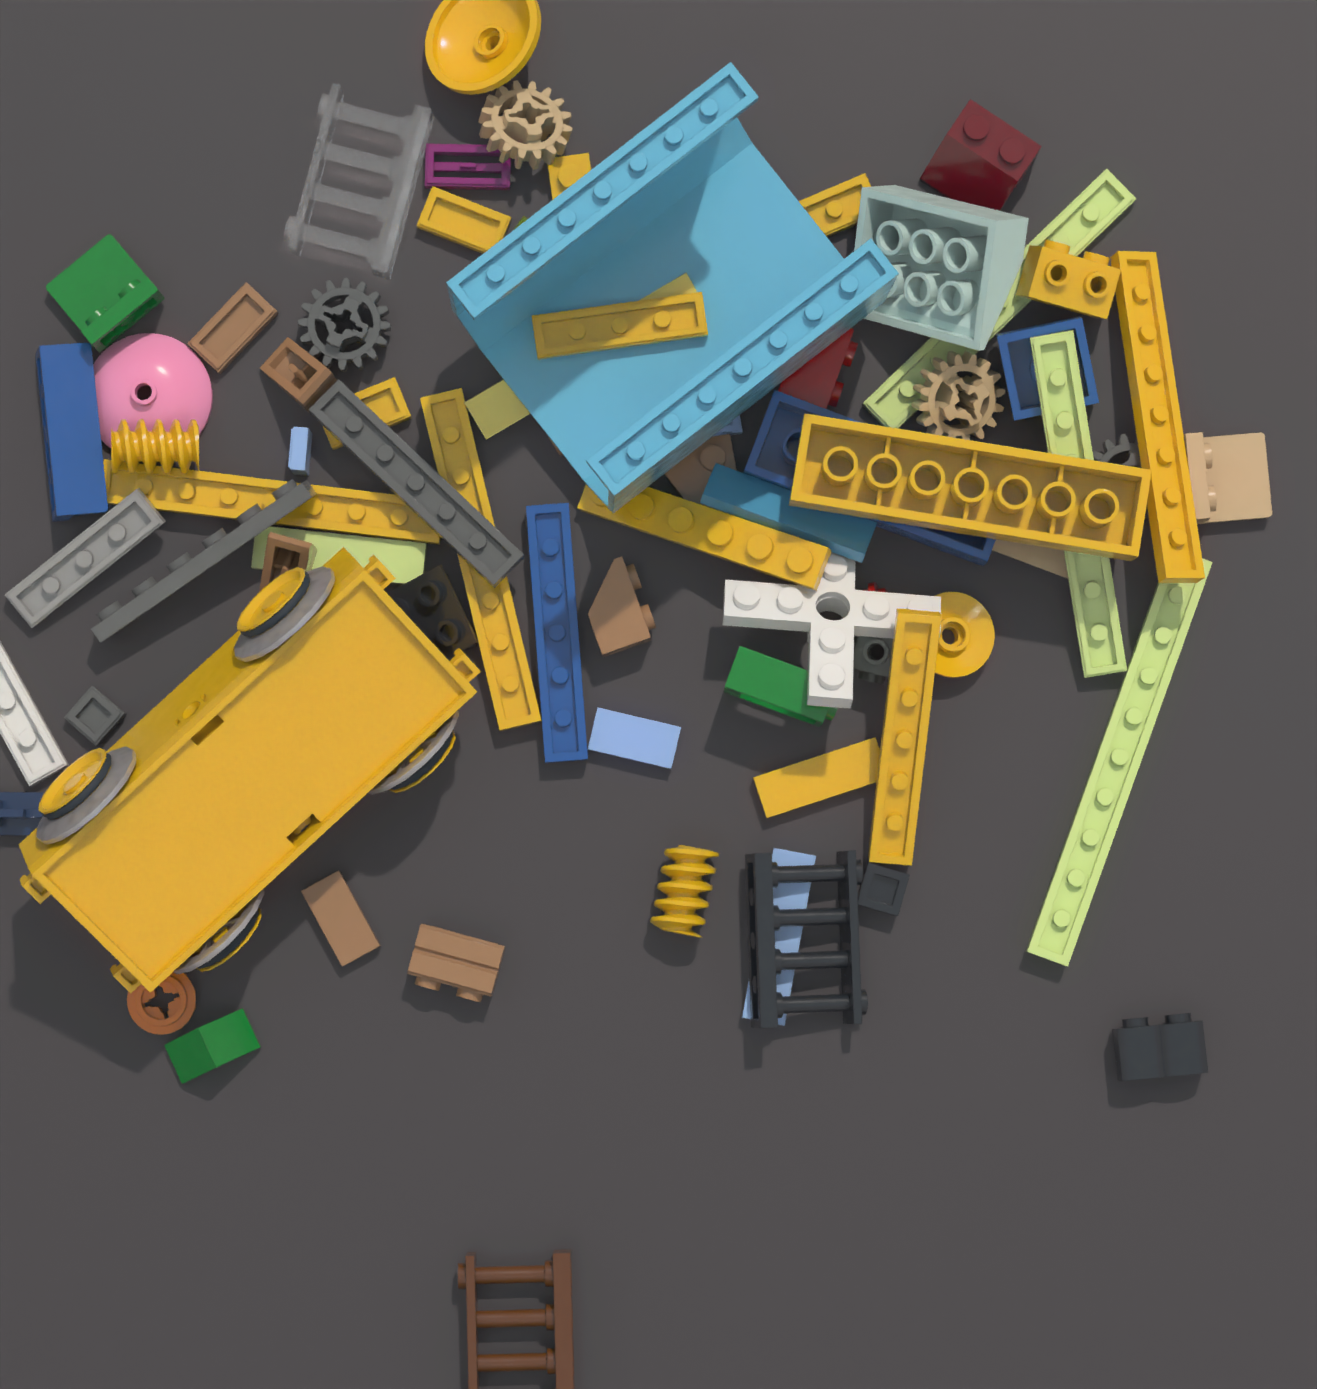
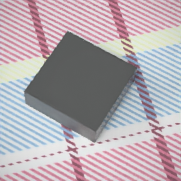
[64,685,126,746]

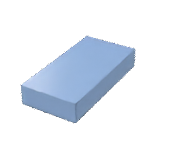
[588,707,681,769]

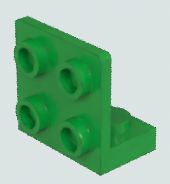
[46,234,165,353]

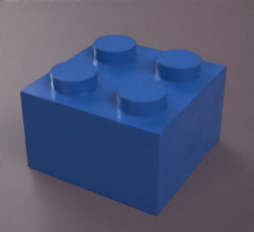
[996,316,1099,421]

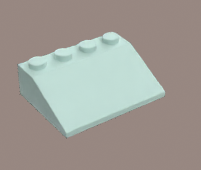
[854,185,1029,351]

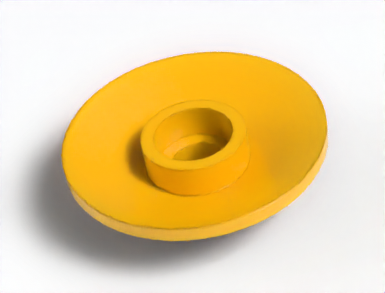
[935,592,995,678]

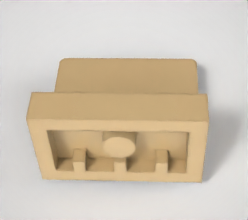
[1184,432,1272,524]

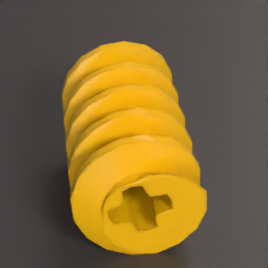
[111,419,199,474]
[650,845,720,938]

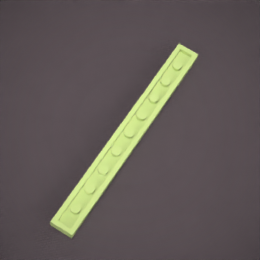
[1025,559,1213,967]

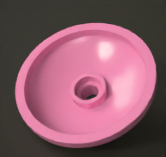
[93,333,213,448]

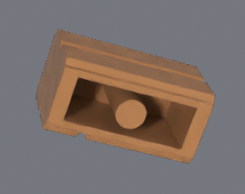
[407,923,506,1002]

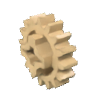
[478,80,572,170]
[912,351,1005,440]

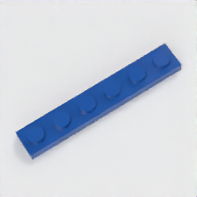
[526,503,588,763]

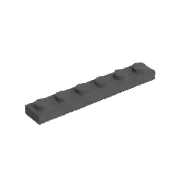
[308,379,525,588]
[91,479,317,643]

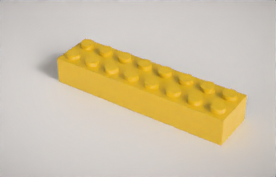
[789,413,1152,561]

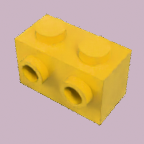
[1016,240,1121,319]

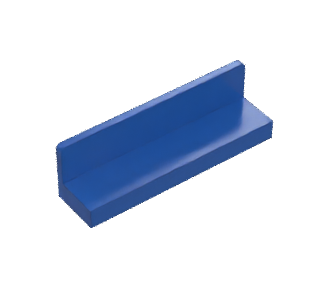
[35,343,108,522]

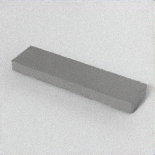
[5,488,166,628]

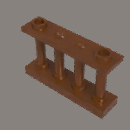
[458,1249,575,1389]

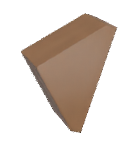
[260,337,337,413]
[259,532,317,592]

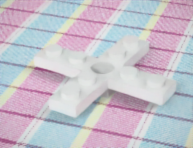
[722,552,941,709]

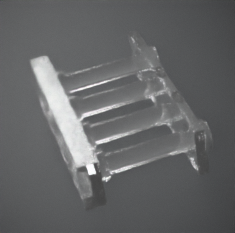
[284,83,434,280]

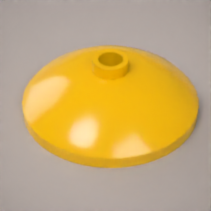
[425,0,541,95]

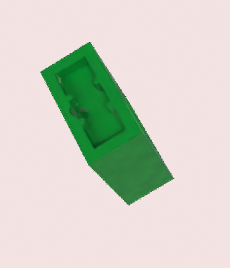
[723,646,838,727]

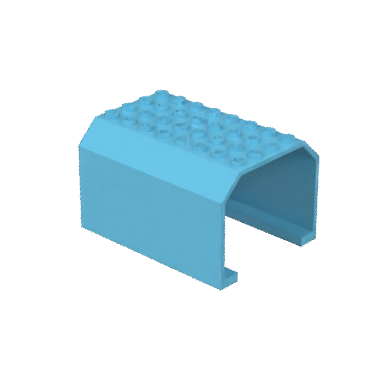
[446,62,899,514]

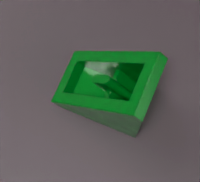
[164,1008,261,1084]

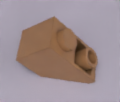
[588,556,656,657]

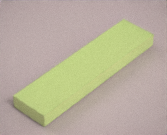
[251,527,427,585]

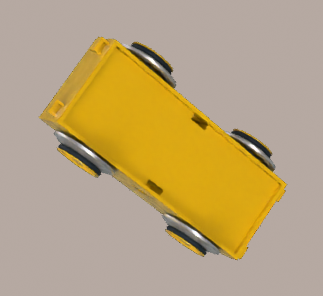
[18,547,481,993]

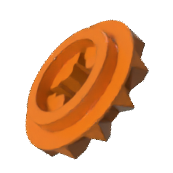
[127,972,196,1035]

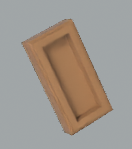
[187,282,279,374]
[301,870,381,967]

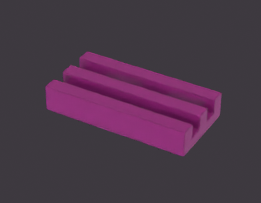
[425,144,511,190]

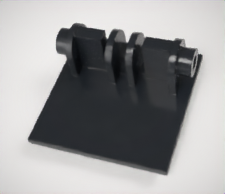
[387,564,478,658]

